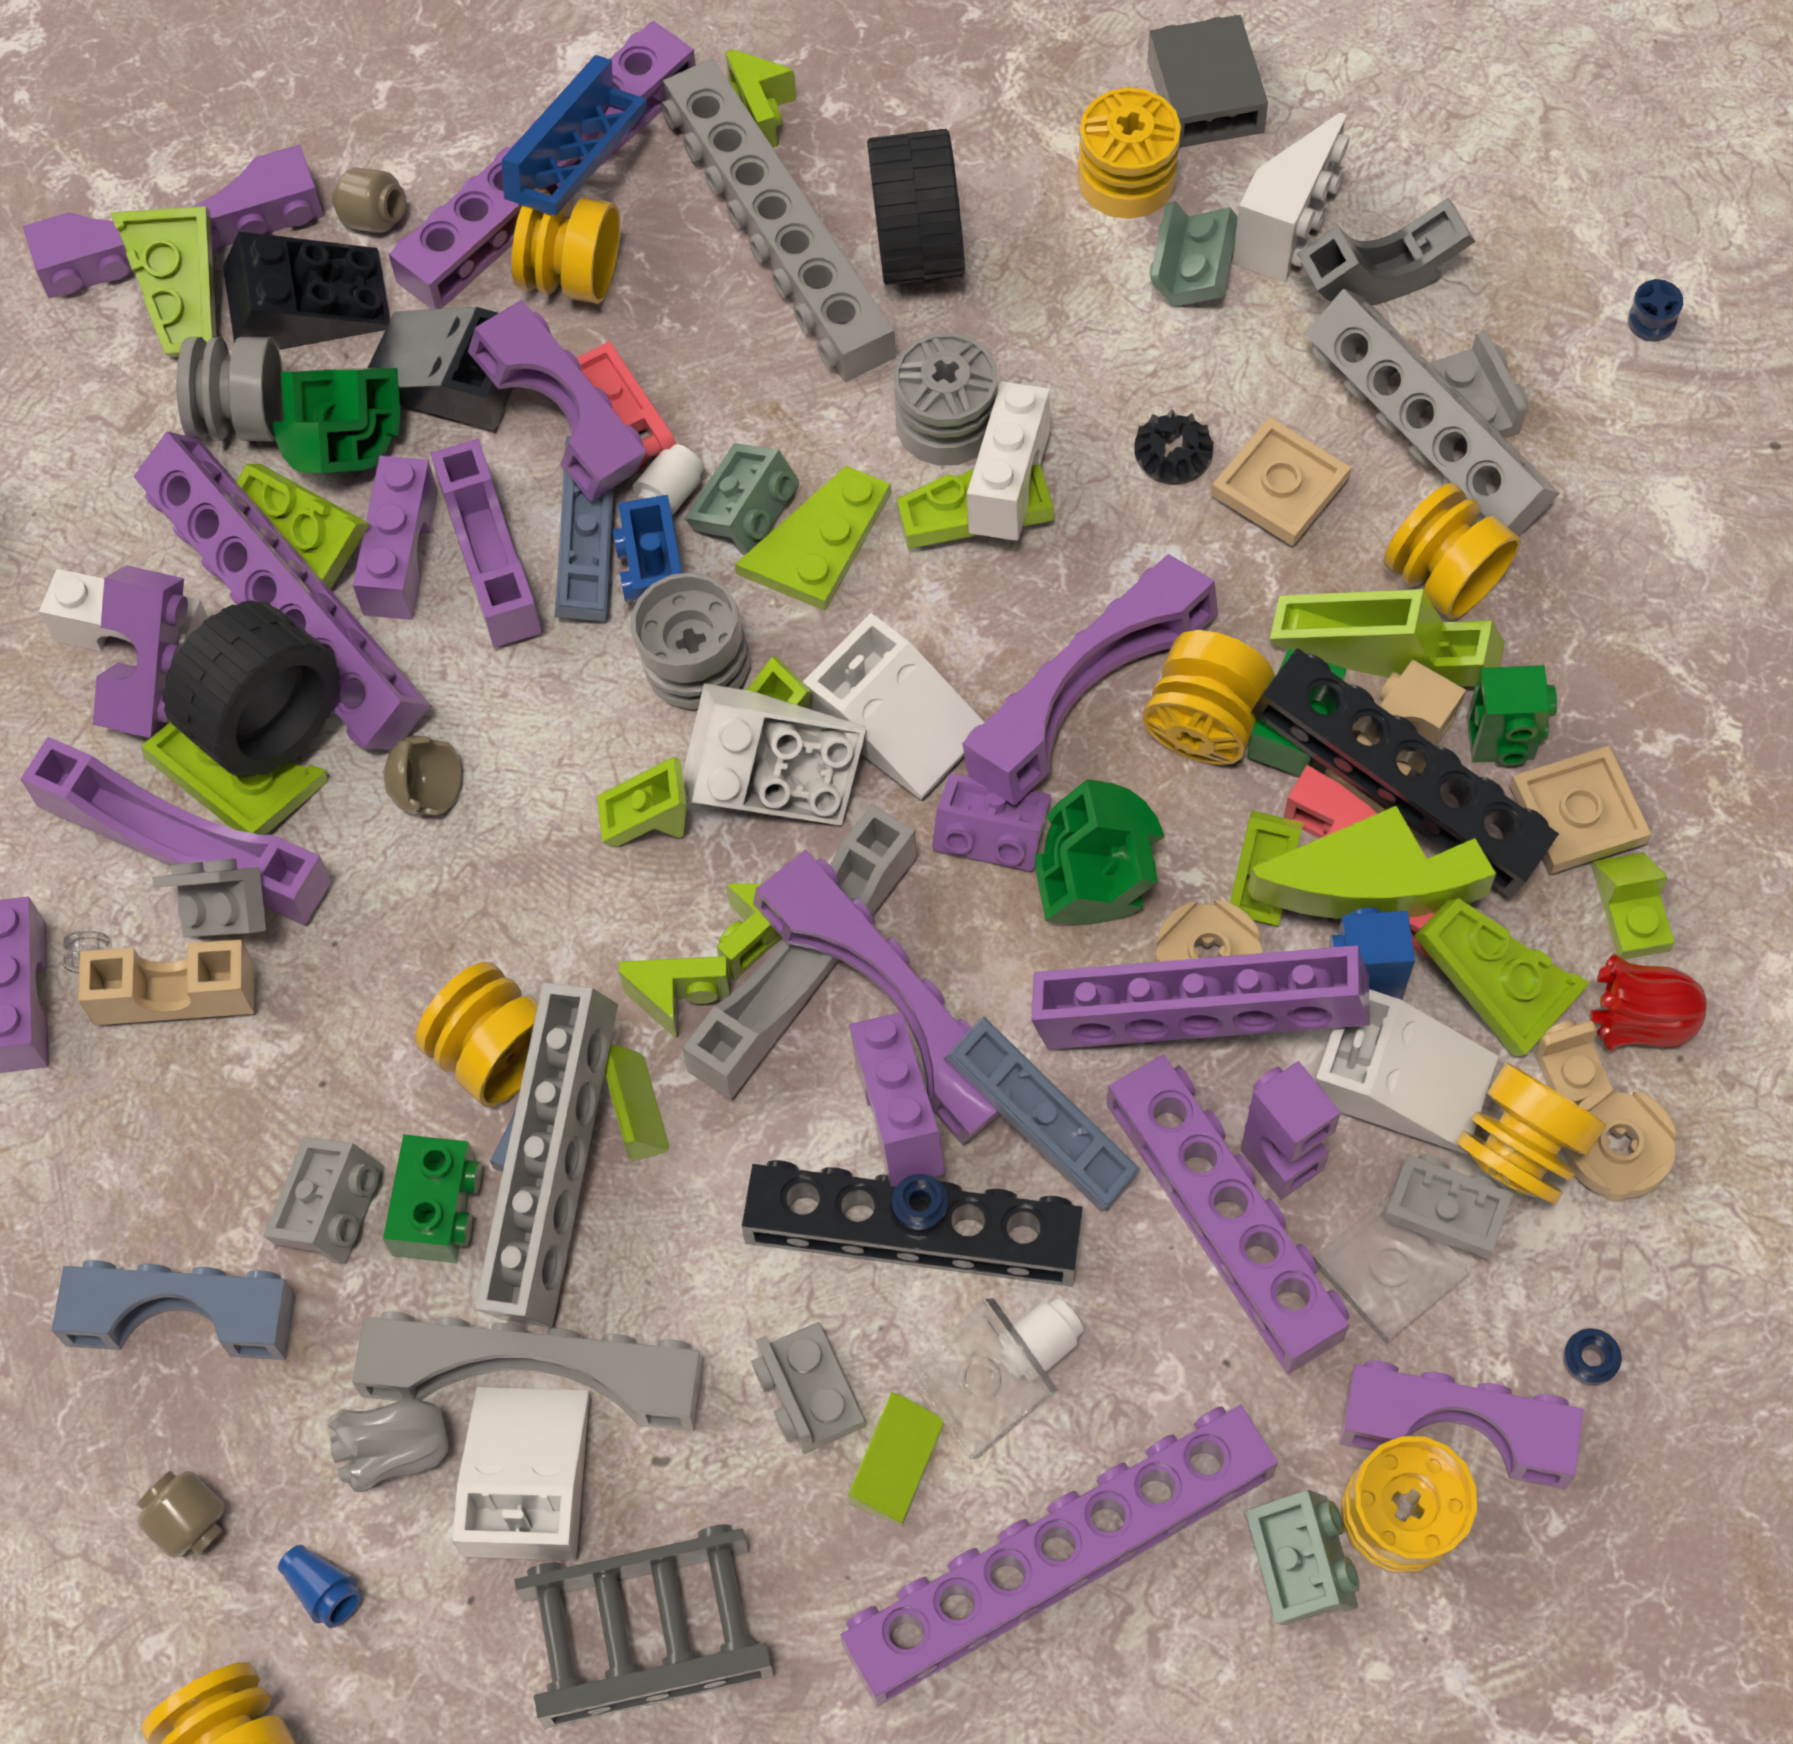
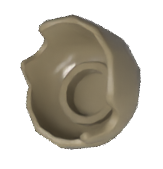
[383,736,461,815]

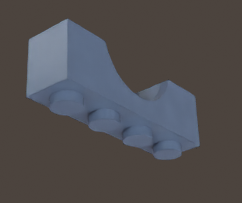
[52,1260,295,1360]

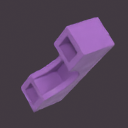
[468,300,646,502]
[430,439,542,648]
[1339,1361,1584,1490]

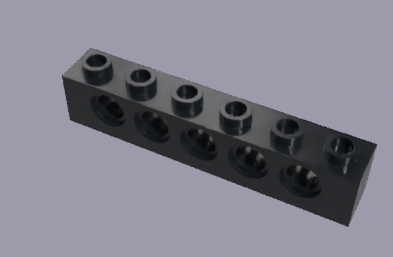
[1250,648,1559,898]
[741,1160,1083,1287]

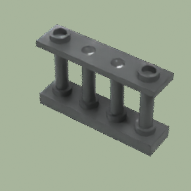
[514,1524,774,1729]

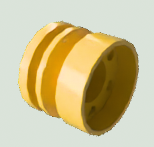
[1077,87,1181,219]
[512,188,620,304]
[1383,483,1521,621]
[1142,630,1275,765]
[414,961,539,1107]
[1456,1062,1607,1205]
[1341,1436,1477,1573]
[140,1662,297,1744]

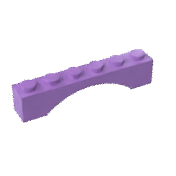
[23,144,324,299]
[962,554,1218,806]
[20,737,331,925]
[753,849,1001,1146]

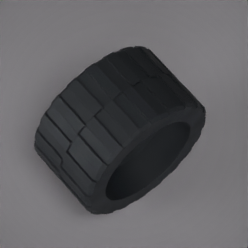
[867,129,965,285]
[162,600,340,777]

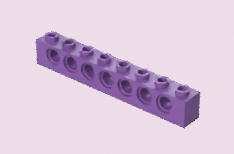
[388,20,696,309]
[133,431,431,750]
[840,1404,1278,1707]

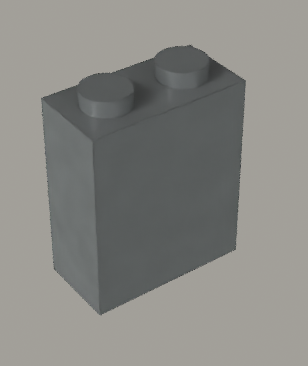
[1147,14,1268,148]

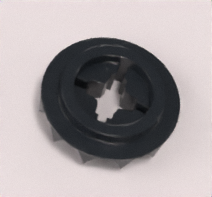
[1134,409,1214,482]

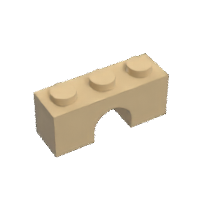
[1325,659,1466,814]
[78,939,255,1025]

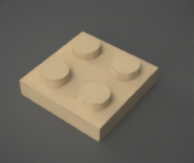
[1211,417,1351,546]
[1510,745,1652,874]

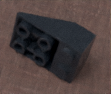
[223,231,390,350]
[368,307,514,431]

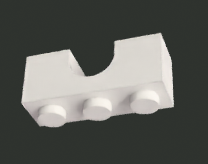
[967,381,1051,541]
[39,569,208,652]

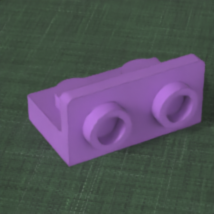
[932,773,1051,871]

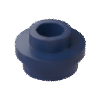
[892,1174,948,1230]
[1563,1328,1622,1385]

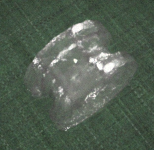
[63,931,112,974]

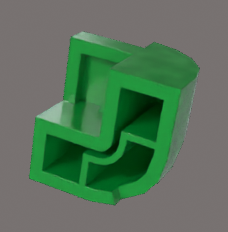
[273,368,400,473]
[1035,779,1165,925]

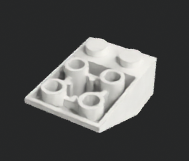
[1232,113,1350,282]
[803,613,985,800]
[683,683,866,826]
[1315,989,1498,1155]
[452,1387,590,1561]

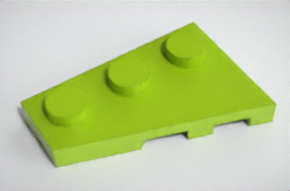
[110,206,216,357]
[236,464,370,589]
[896,464,1054,549]
[735,466,891,611]
[141,722,328,835]
[1414,898,1590,1056]

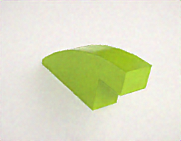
[1270,589,1505,686]
[1248,806,1496,919]

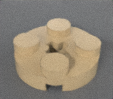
[1155,900,1262,962]
[1562,1089,1677,1202]

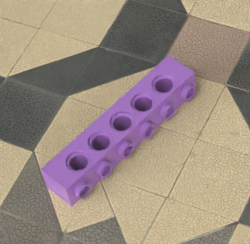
[1031,945,1370,1050]
[1106,1054,1349,1375]

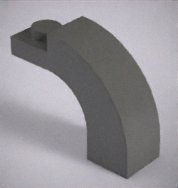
[1297,198,1476,305]

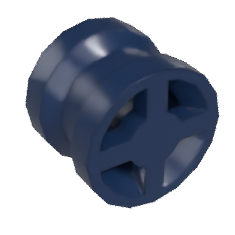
[1628,279,1684,342]

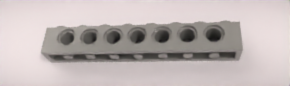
[661,58,895,382]

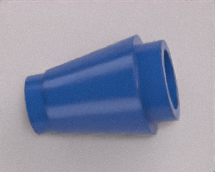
[278,1545,362,1628]

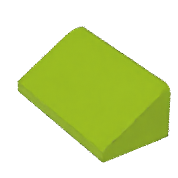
[605,1043,669,1162]
[848,1392,945,1526]

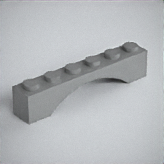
[682,804,916,1100]
[352,1311,703,1431]

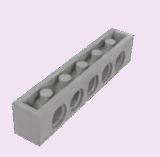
[1304,288,1560,537]
[474,982,618,1327]

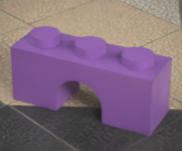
[353,456,438,620]
[93,565,188,738]
[0,896,48,1073]
[849,1012,945,1187]
[1240,1061,1341,1200]

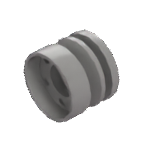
[894,332,998,466]
[176,337,283,441]
[631,572,750,709]

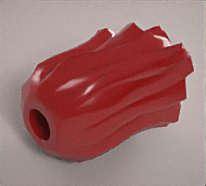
[1590,953,1707,1052]

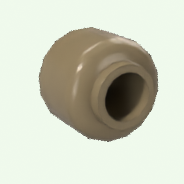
[332,167,406,233]
[137,1470,225,1558]

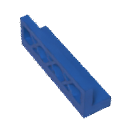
[502,55,647,216]

